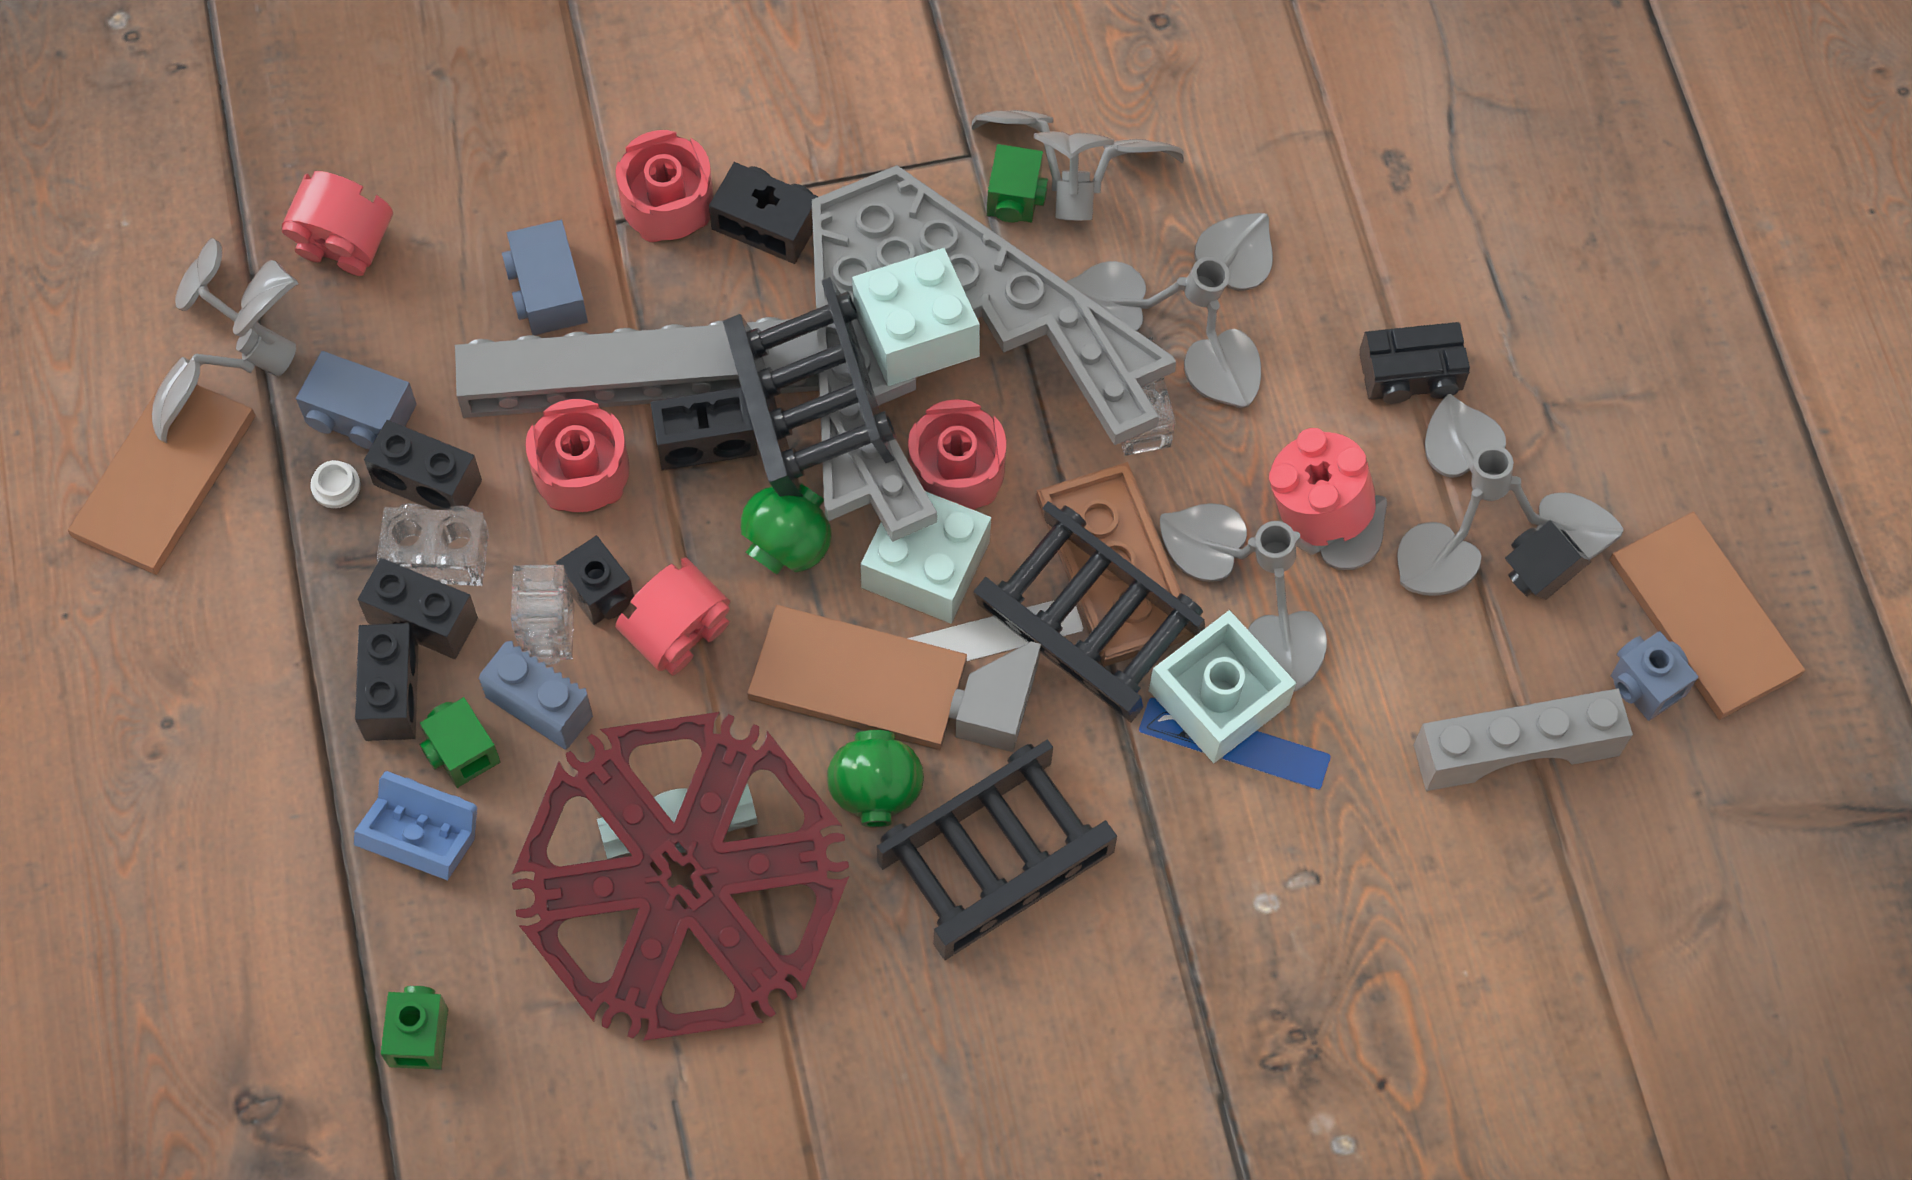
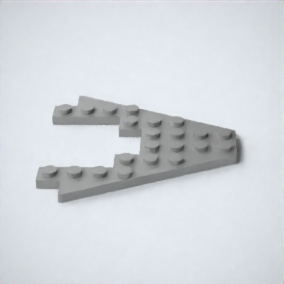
[812,165,1176,542]

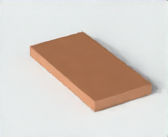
[68,384,256,575]
[1036,462,1195,667]
[1609,511,1806,720]
[747,605,967,750]

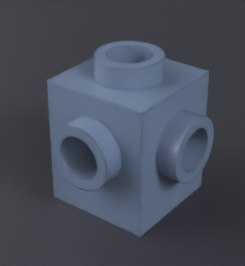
[1610,631,1699,721]

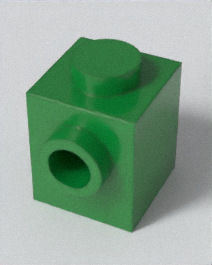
[986,144,1048,223]
[419,697,501,788]
[381,986,448,1070]

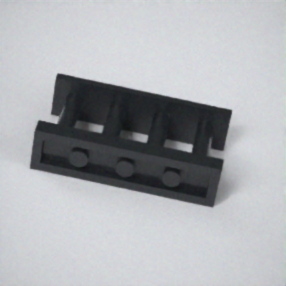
[723,277,896,497]
[973,501,1205,723]
[877,739,1117,960]

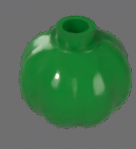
[740,483,832,575]
[827,730,924,827]

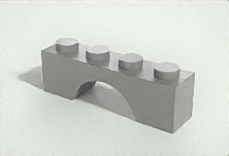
[1413,688,1633,791]

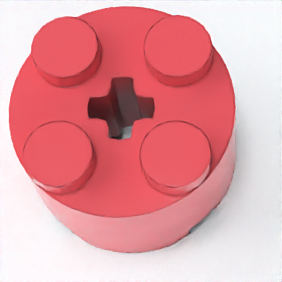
[616,130,714,242]
[281,171,393,276]
[526,399,630,512]
[908,399,1006,510]
[1269,428,1376,546]
[615,557,730,676]

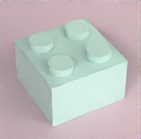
[852,248,980,386]
[861,491,991,624]
[1149,610,1296,763]

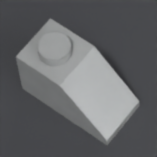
[949,641,1041,752]

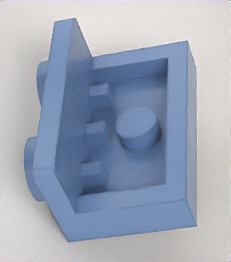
[354,771,477,881]

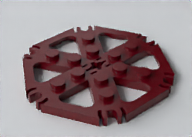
[512,712,849,1041]

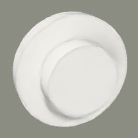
[311,460,361,508]

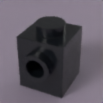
[1505,520,1591,600]
[556,535,634,625]

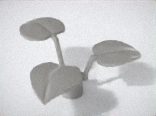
[971,110,1184,220]
[1067,213,1273,408]
[152,238,299,443]
[1397,394,1623,596]
[1160,495,1387,692]

